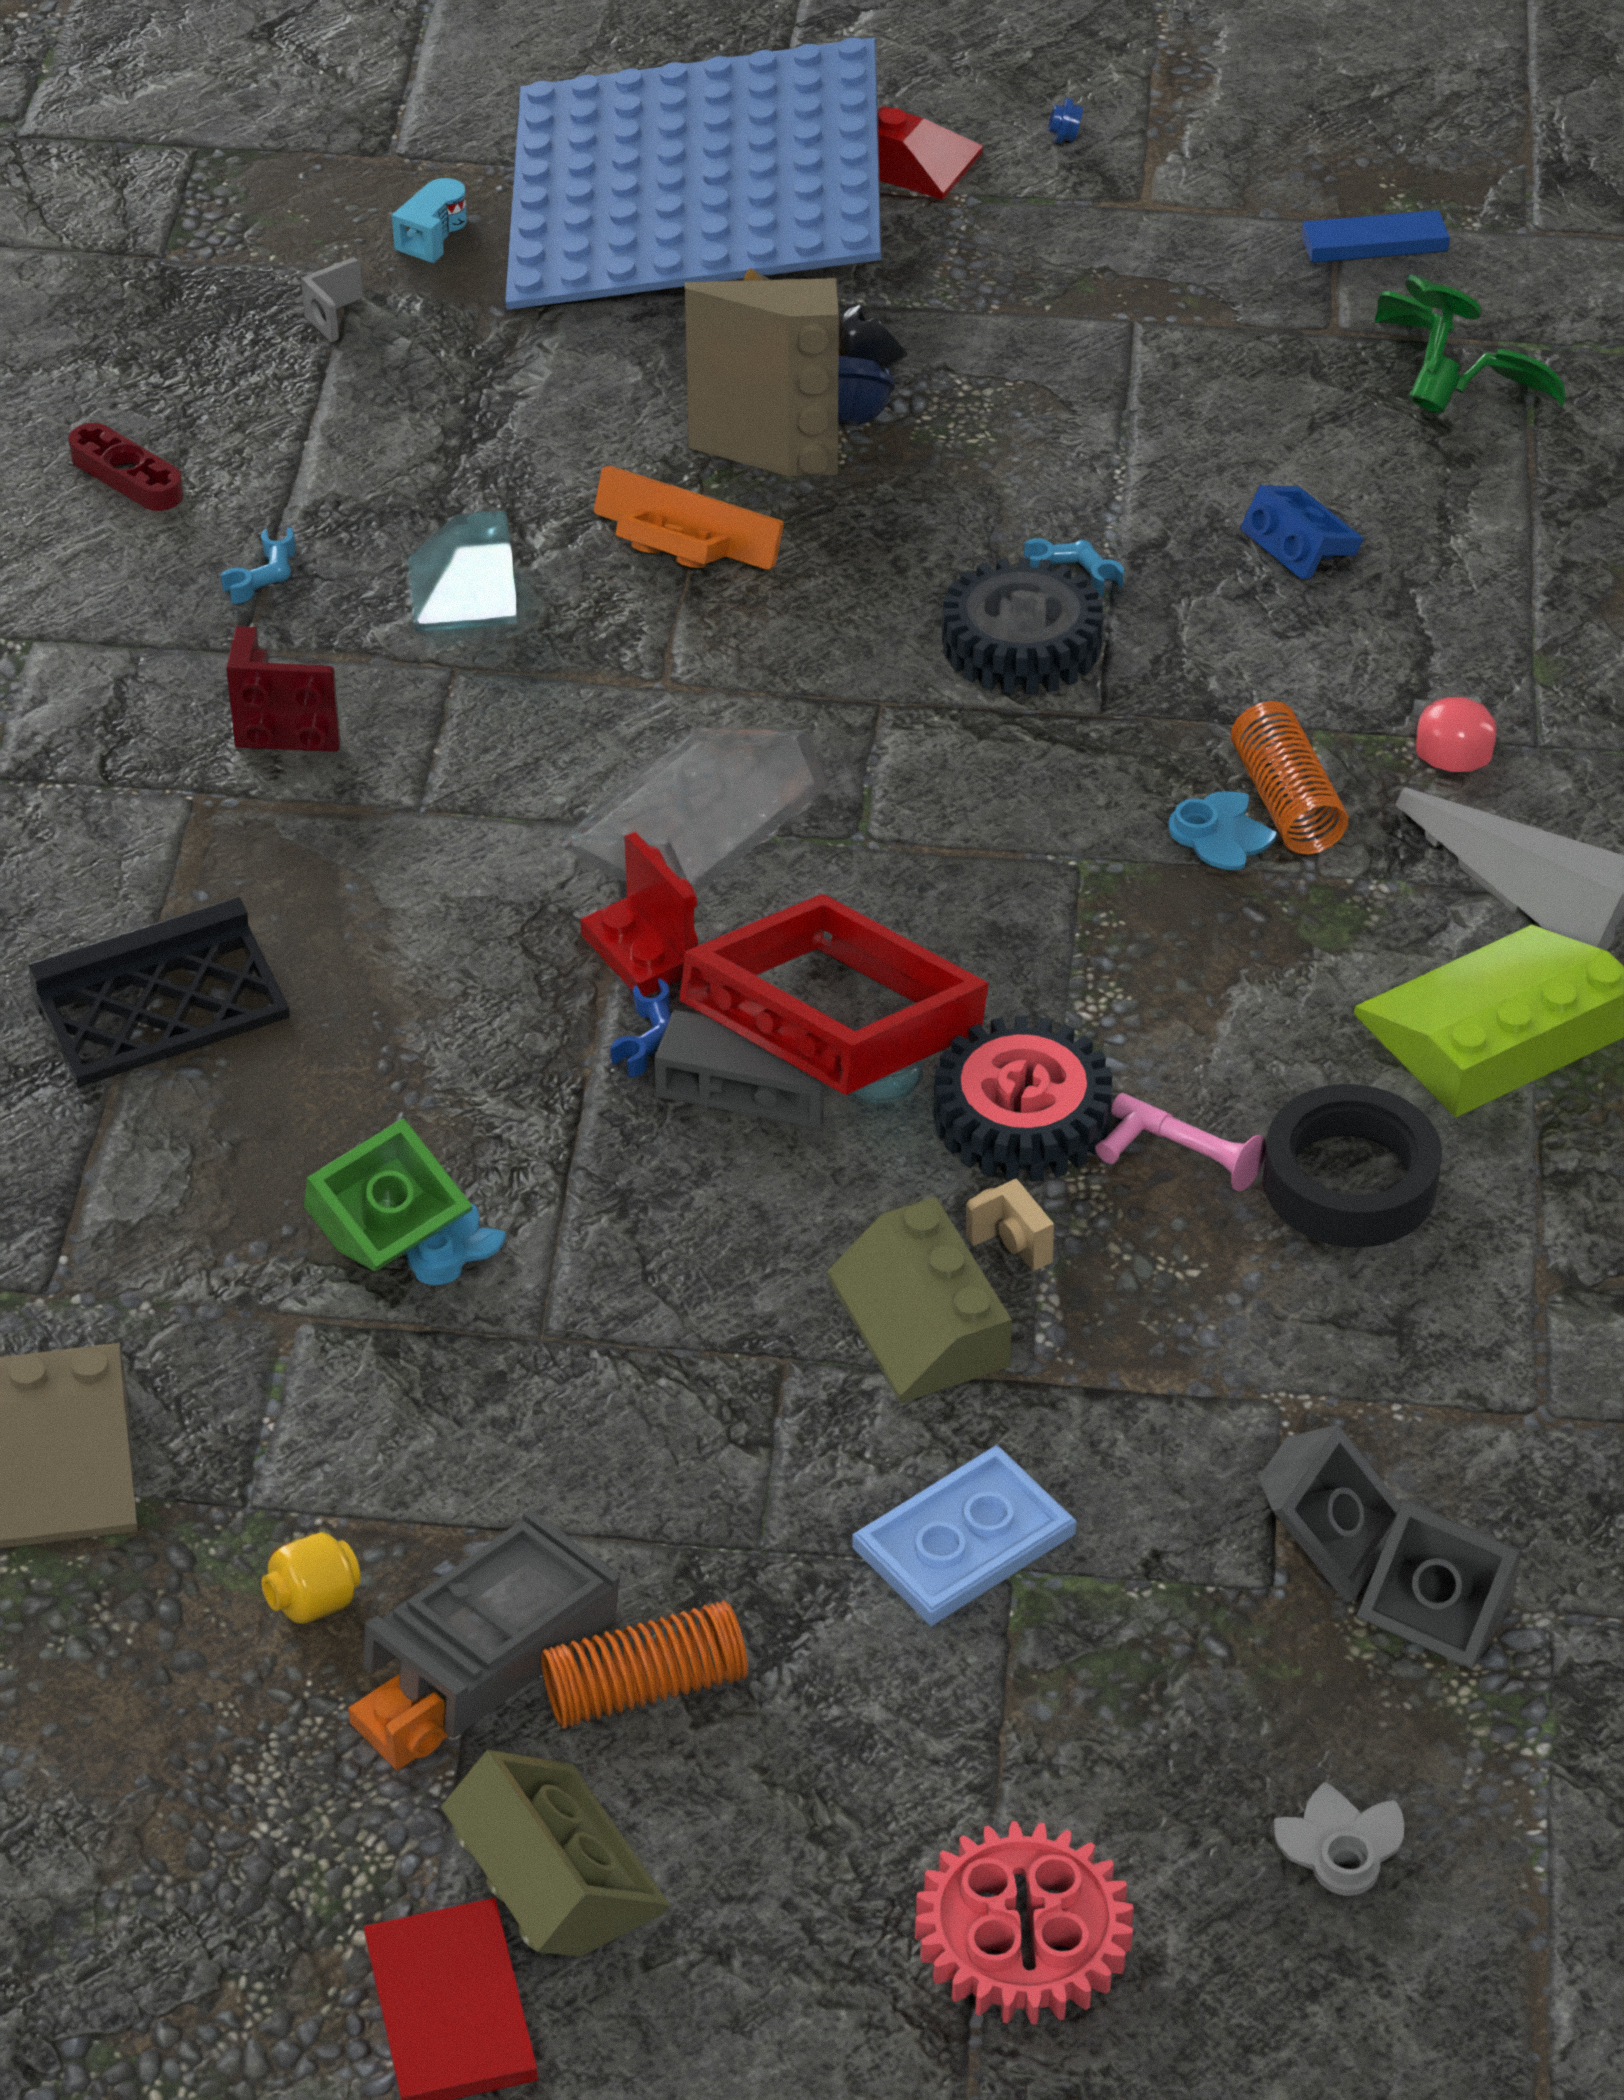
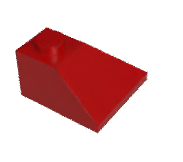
[878,106,983,200]

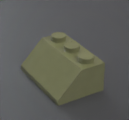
[827,1196,1012,1404]
[441,1750,671,1957]

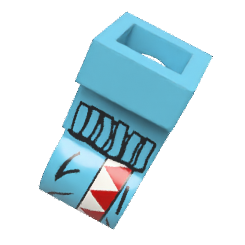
[392,178,467,263]

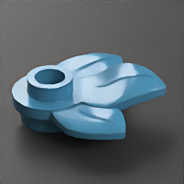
[1168,791,1277,870]
[405,1203,506,1285]

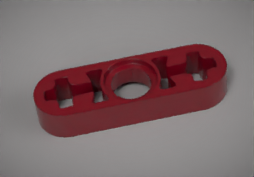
[68,423,183,511]

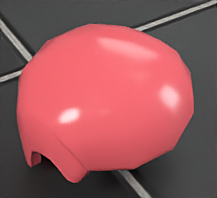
[1416,697,1497,772]

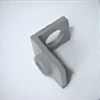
[301,257,363,342]

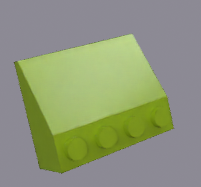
[1354,925,1624,1118]

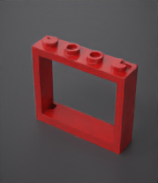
[679,893,989,1095]

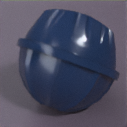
[838,356,895,425]

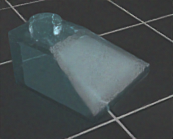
[408,511,518,632]

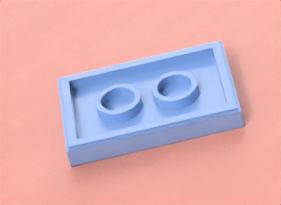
[852,1445,1076,1627]

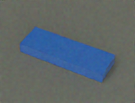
[1301,210,1450,263]

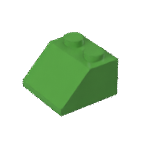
[304,1118,473,1272]

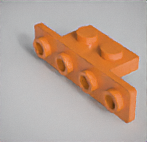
[594,465,784,570]

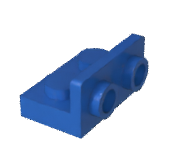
[1241,485,1364,579]

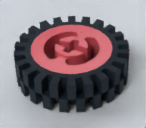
[934,1016,1113,1182]

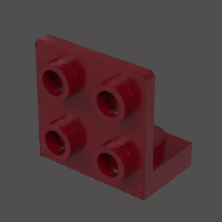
[226,626,341,752]

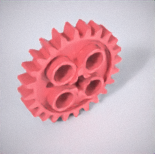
[915,1821,1134,2025]

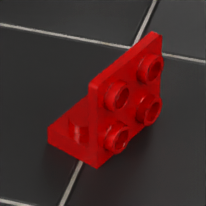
[580,831,698,997]

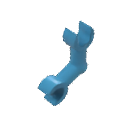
[220,527,296,604]
[1024,538,1124,596]

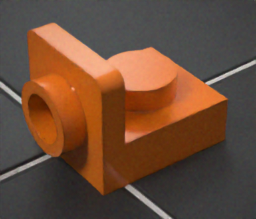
[348,1673,448,1771]

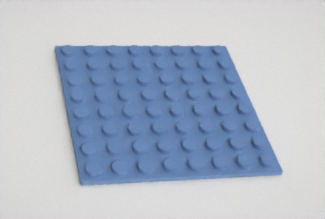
[505,37,882,310]

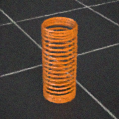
[1231,701,1349,855]
[541,1600,748,1729]

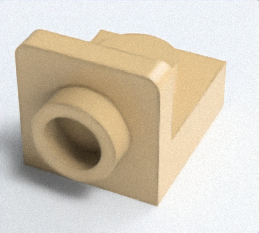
[966,1178,1054,1271]

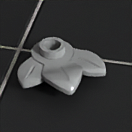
[1274,1782,1404,1896]

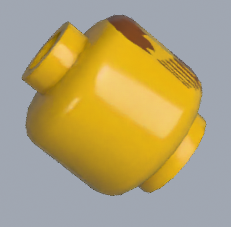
[261,1532,361,1624]

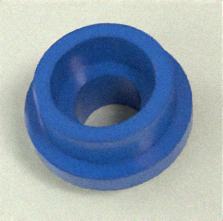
[1048,98,1083,144]

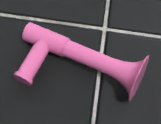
[1095,1093,1266,1192]

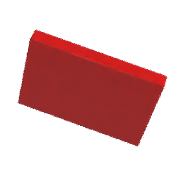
[364,1898,538,2100]

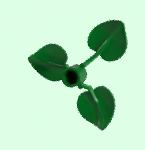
[1375,275,1566,414]

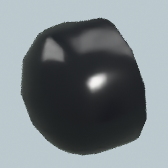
[839,304,908,372]

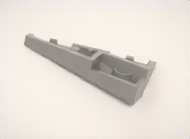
[1394,787,1624,950]

